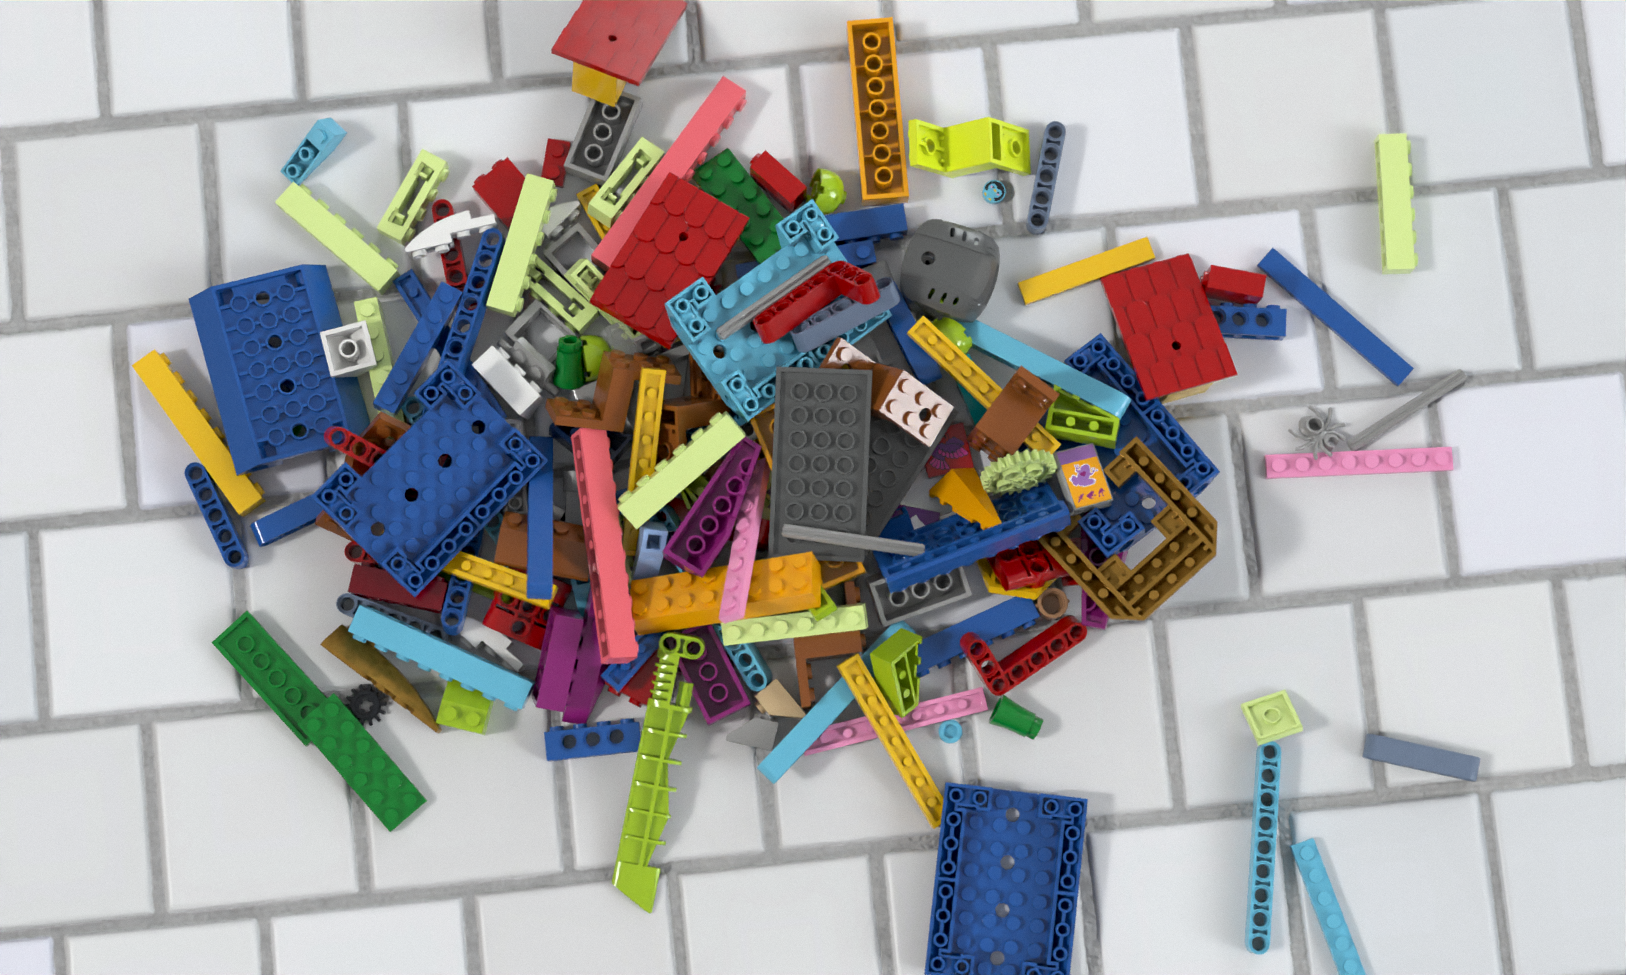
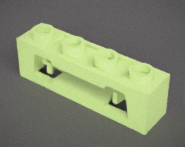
[587,137,665,228]
[377,149,450,246]
[528,257,600,335]
[564,258,642,342]

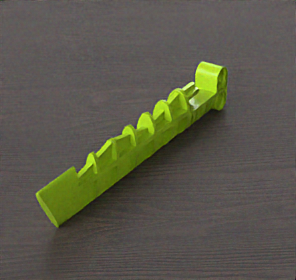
[612,631,705,913]

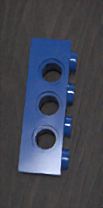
[1209,302,1287,341]
[544,718,641,762]

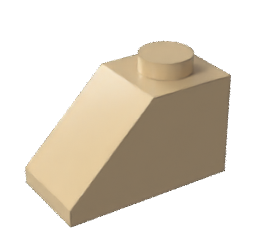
[754,678,806,719]

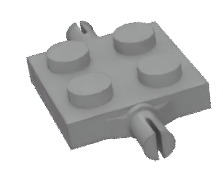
[496,337,560,398]

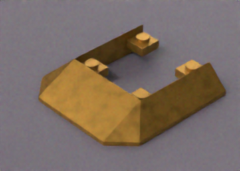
[1038,436,1218,621]

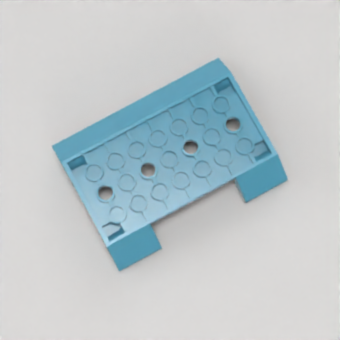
[665,199,892,422]

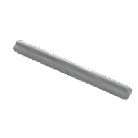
[715,255,831,340]
[1347,369,1467,451]
[782,524,925,556]

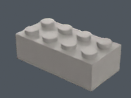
[564,91,643,186]
[865,566,972,627]

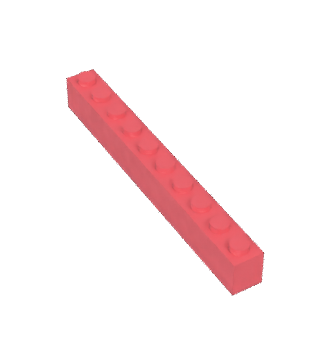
[591,76,747,272]
[571,428,639,664]

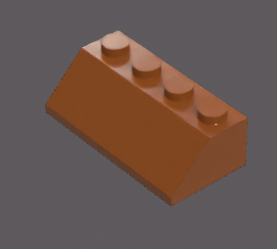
[494,511,589,582]

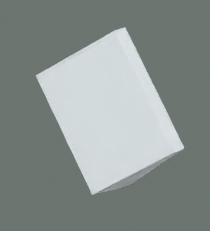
[320,320,377,378]

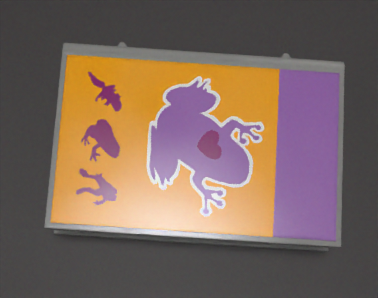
[1053,443,1113,516]

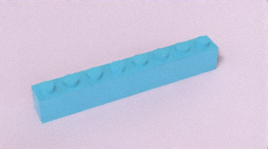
[348,604,536,711]

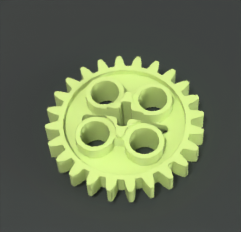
[980,449,1057,495]

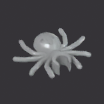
[1288,405,1346,460]

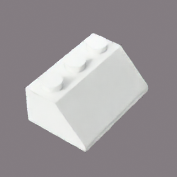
[472,346,544,420]

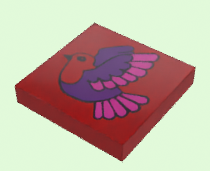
[925,423,974,479]

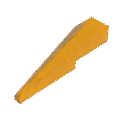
[929,468,1002,530]

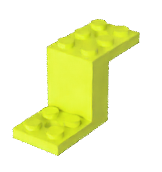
[908,117,1031,178]

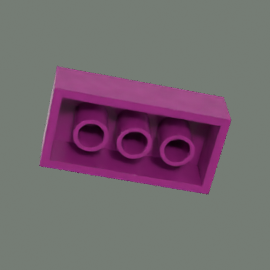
[531,606,587,712]
[666,624,751,726]

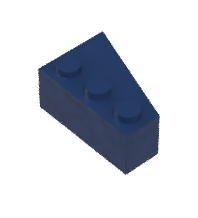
[549,423,633,466]

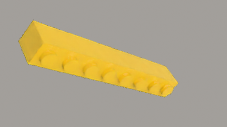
[132,349,266,517]

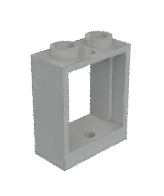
[543,223,606,297]
[504,299,578,371]

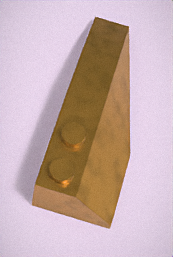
[320,624,442,733]

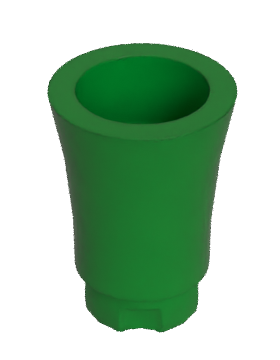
[553,335,585,389]
[988,694,1043,740]

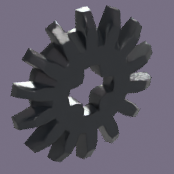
[345,684,387,726]

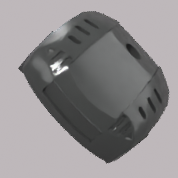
[900,219,1000,323]

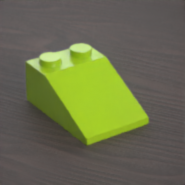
[436,679,494,735]

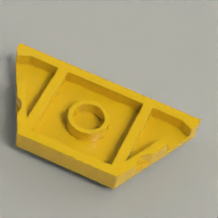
[976,557,1056,600]

